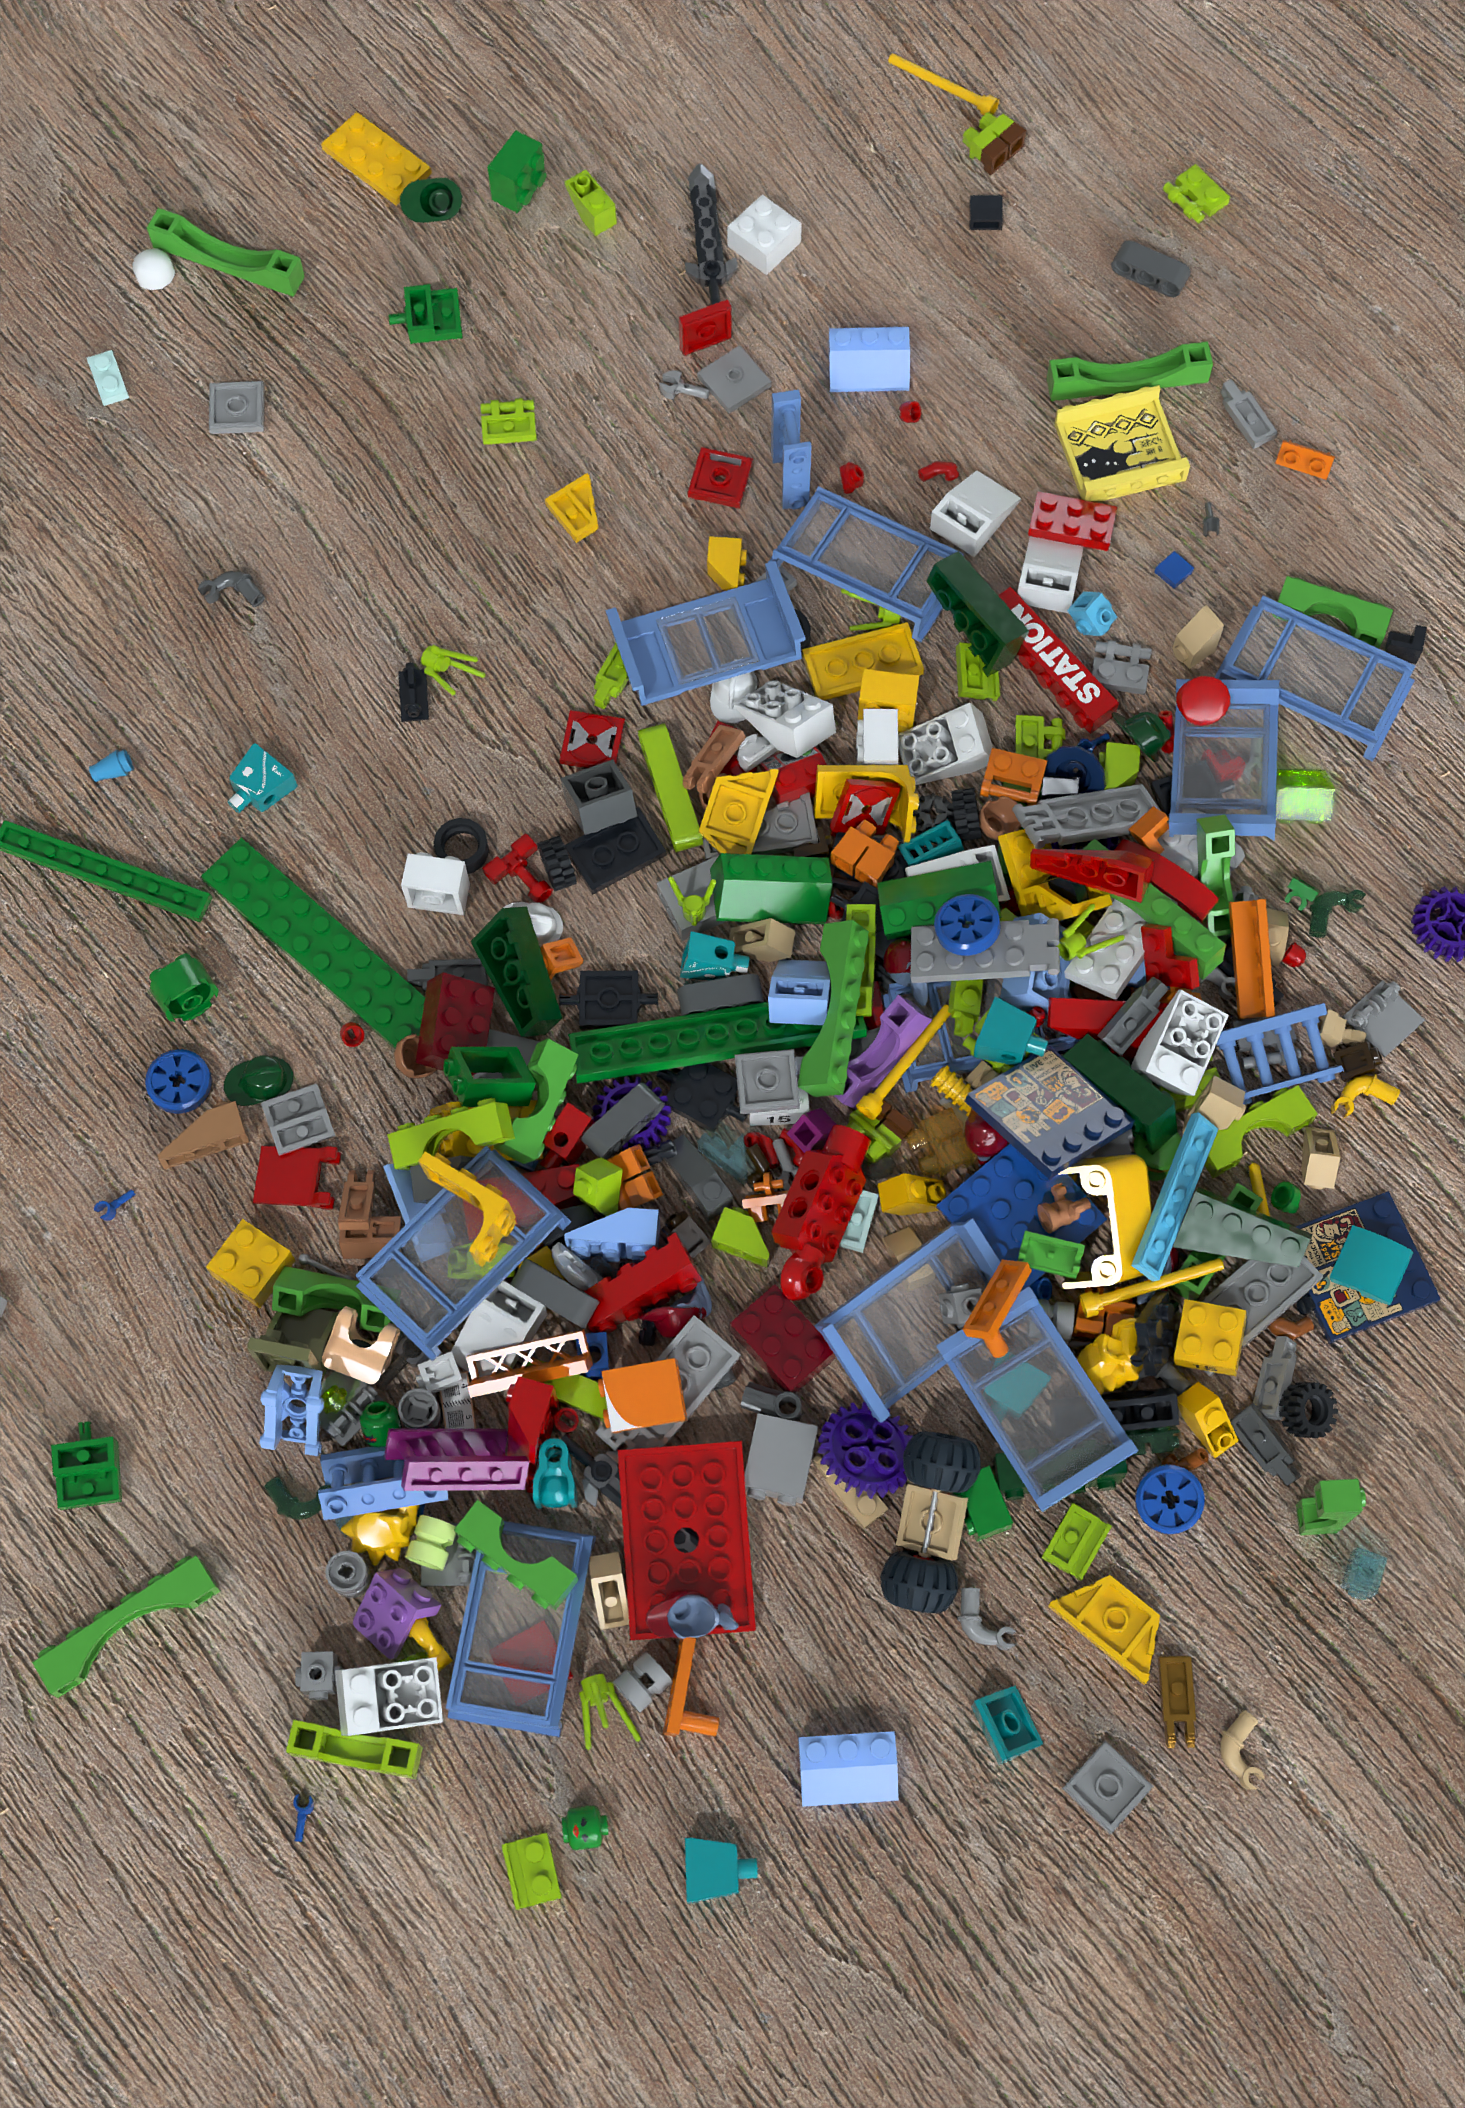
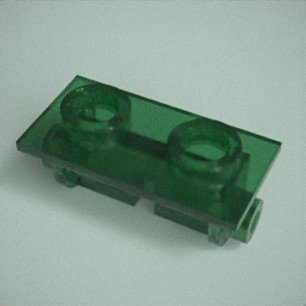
[1125,1425,1180,1456]

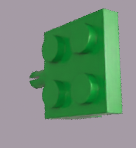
[388,284,463,344]
[51,1421,122,1510]

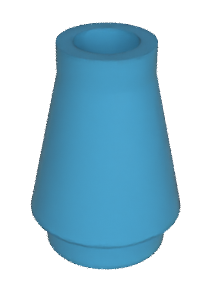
[89,749,134,782]

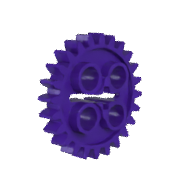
[817,1402,913,1499]

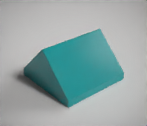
[971,1685,1043,1765]

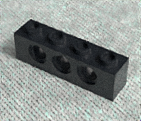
[1049,1387,1180,1438]

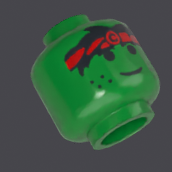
[359,1401,402,1447]

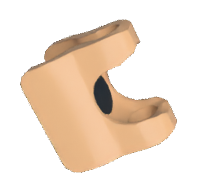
[322,1306,400,1384]

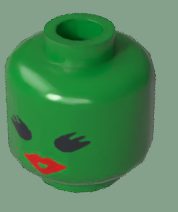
[561,1805,609,1850]

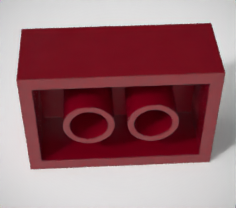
[415,972,495,1076]
[730,1284,836,1394]

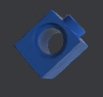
[576,1332,610,1380]

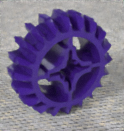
[1411,886,1465,963]
[592,1076,672,1151]

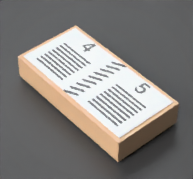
[440,1371,477,1429]

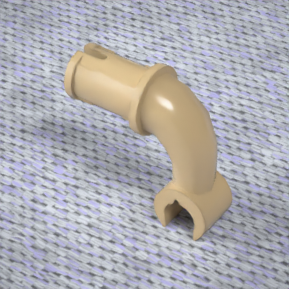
[1220,1710,1265,1790]

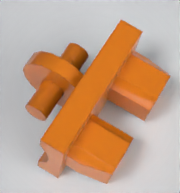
[742,1172,789,1223]

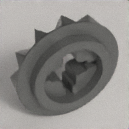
[913,792,955,833]

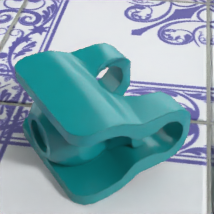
[533,1439,578,1509]

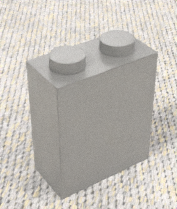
[657,855,726,941]
[744,1413,818,1506]

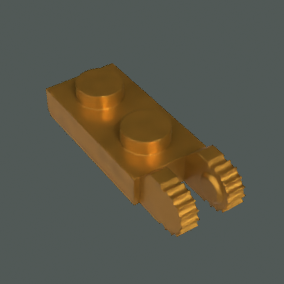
[1158,1656,1196,1748]

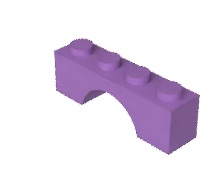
[834,995,932,1110]

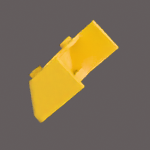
[1057,1154,1152,1289]

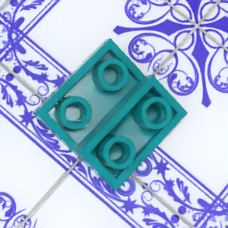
[1329,1225,1413,1305]

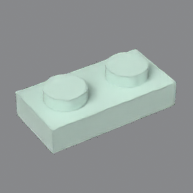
[87,350,129,406]
[839,1190,879,1253]

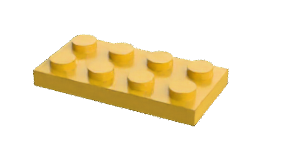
[321,112,432,206]
[802,622,924,700]

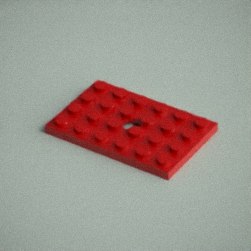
[618,1441,756,1641]

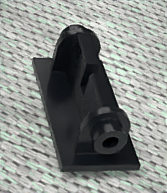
[398,662,429,722]

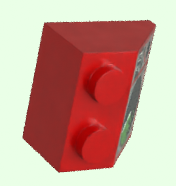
[758,747,827,804]

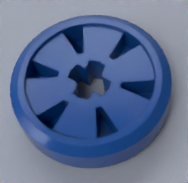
[934,894,1001,956]
[145,1049,212,1114]
[1135,1464,1205,1534]

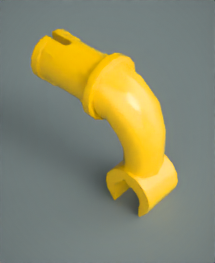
[1331,1074,1401,1119]
[408,1617,453,1672]

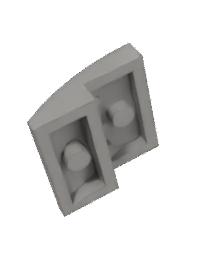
[261,1084,335,1156]

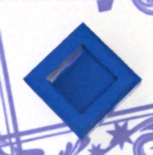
[1154,551,1194,589]

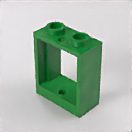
[443,1047,536,1107]

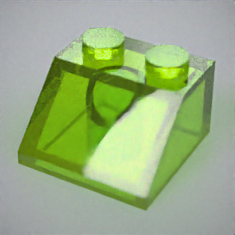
[1276,769,1335,824]

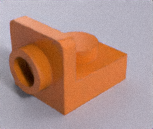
[540,937,584,981]

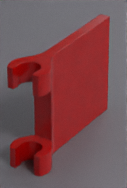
[253,1146,341,1210]

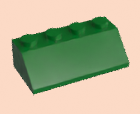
[710,853,832,925]
[877,861,1002,940]

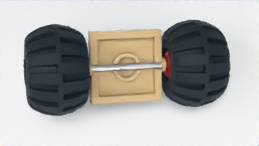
[880,1431,981,1613]

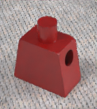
[540,1103,595,1169]

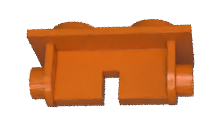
[1275,439,1335,480]

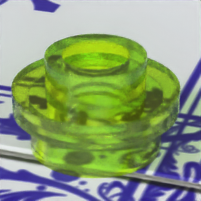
[321,1385,348,1414]

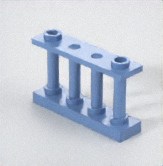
[771,389,811,509]
[1216,1003,1344,1105]
[318,1446,449,1520]

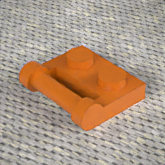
[980,748,1047,806]

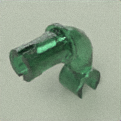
[1309,890,1366,938]
[264,1477,331,1520]

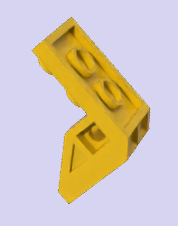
[998,829,1113,921]

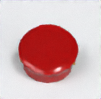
[1176,676,1230,726]

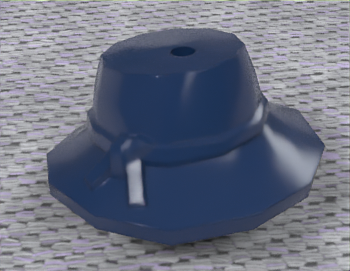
[1042,746,1106,794]

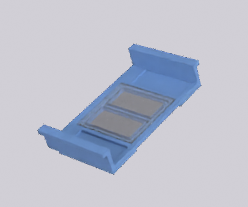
[605,561,805,706]

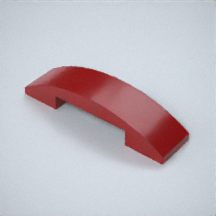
[1114,839,1219,922]

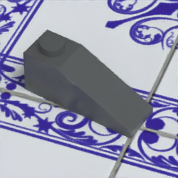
[664,1134,733,1222]

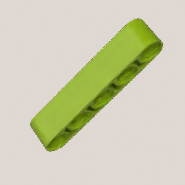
[637,723,703,853]

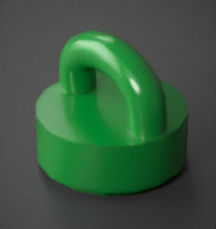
[1271,1181,1301,1214]

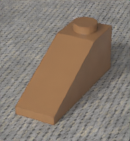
[157,1101,250,1169]

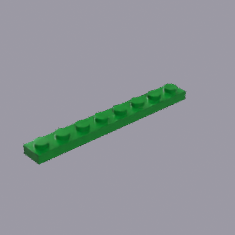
[0,820,212,923]

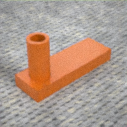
[962,1260,1032,1358]
[663,1637,719,1737]

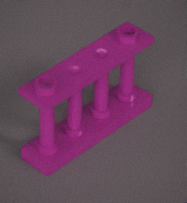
[384,1429,529,1491]

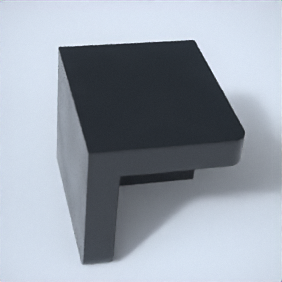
[1385,625,1427,664]

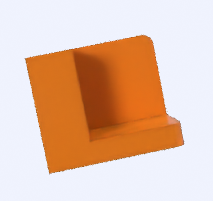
[1128,806,1169,854]

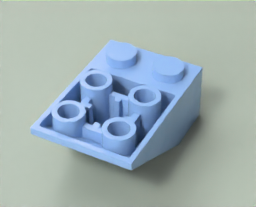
[768,959,831,1025]
[564,1208,660,1263]

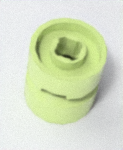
[405,1515,456,1571]

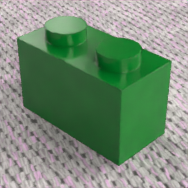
[952,1466,1013,1542]

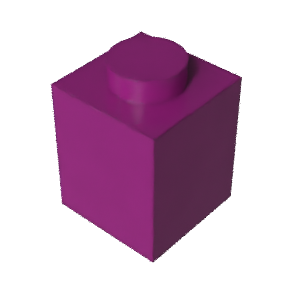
[787,1108,837,1153]

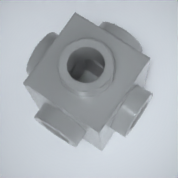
[938,1283,982,1329]
[295,1651,342,1700]

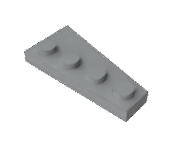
[702,793,818,861]

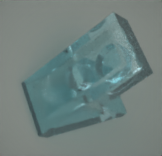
[697,1133,748,1185]

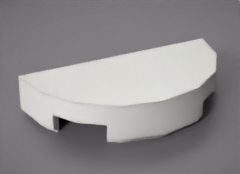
[737,734,778,773]
[552,1242,602,1291]

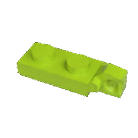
[593,643,629,709]
[948,979,983,1038]

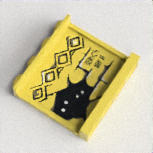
[1054,385,1190,503]

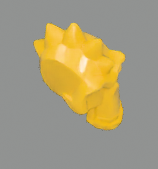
[1077,1318,1143,1397]
[341,1505,420,1566]

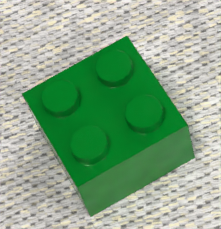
[487,130,546,213]

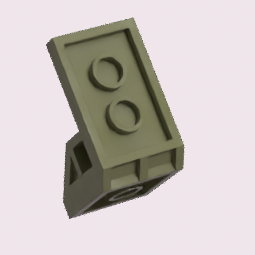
[247,1309,339,1382]

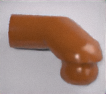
[1268,1316,1314,1340]
[1161,1448,1209,1471]

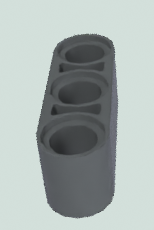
[1111,241,1191,297]
[677,974,764,1016]
[581,1082,665,1160]
[510,1258,600,1328]

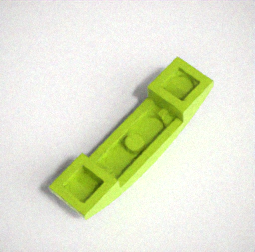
[846,904,876,1016]
[525,1359,608,1422]

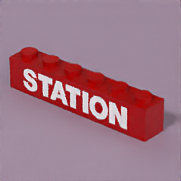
[998,586,1119,734]

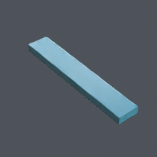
[1131,1112,1218,1281]

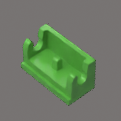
[1017,1231,1085,1279]

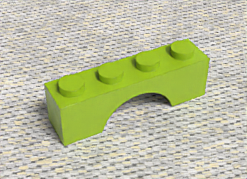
[1204,1085,1318,1179]
[387,1098,515,1170]
[286,1720,423,1780]

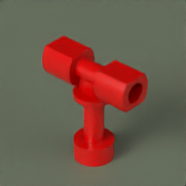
[482,833,553,903]

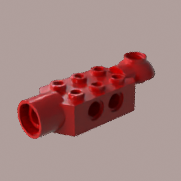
[771,1125,871,1301]

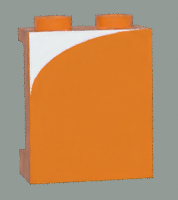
[598,1358,688,1434]

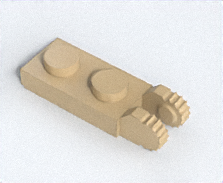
[812,1455,888,1530]

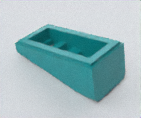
[898,820,964,867]

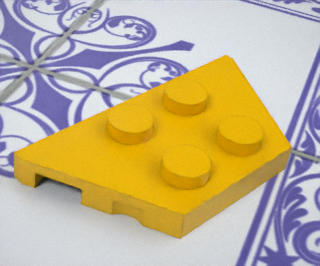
[699,769,779,854]
[1048,1575,1160,1685]

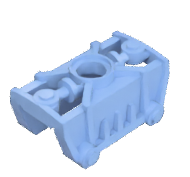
[259,1365,324,1456]

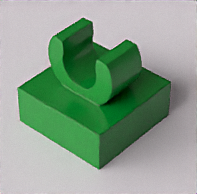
[1285,876,1321,911]

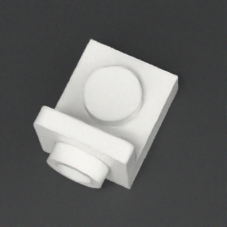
[415,1351,464,1397]

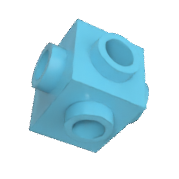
[1067,591,1117,636]

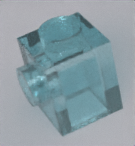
[1341,1547,1388,1600]

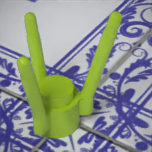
[841,588,901,631]
[421,645,485,696]
[668,876,716,926]
[1055,904,1125,961]
[579,1674,641,1750]

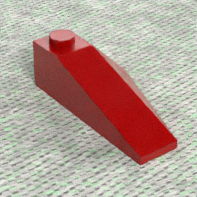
[1030,849,1154,903]
[1047,997,1168,1060]

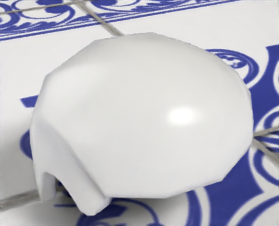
[132,248,175,290]

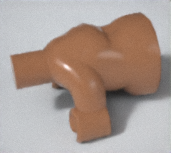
[1037,1183,1091,1233]

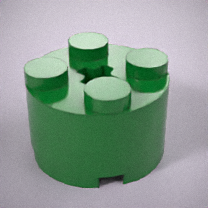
[149,953,219,1022]

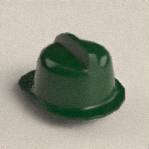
[400,178,462,223]
[1111,712,1171,762]
[224,1055,293,1106]

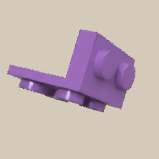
[353,1568,441,1659]

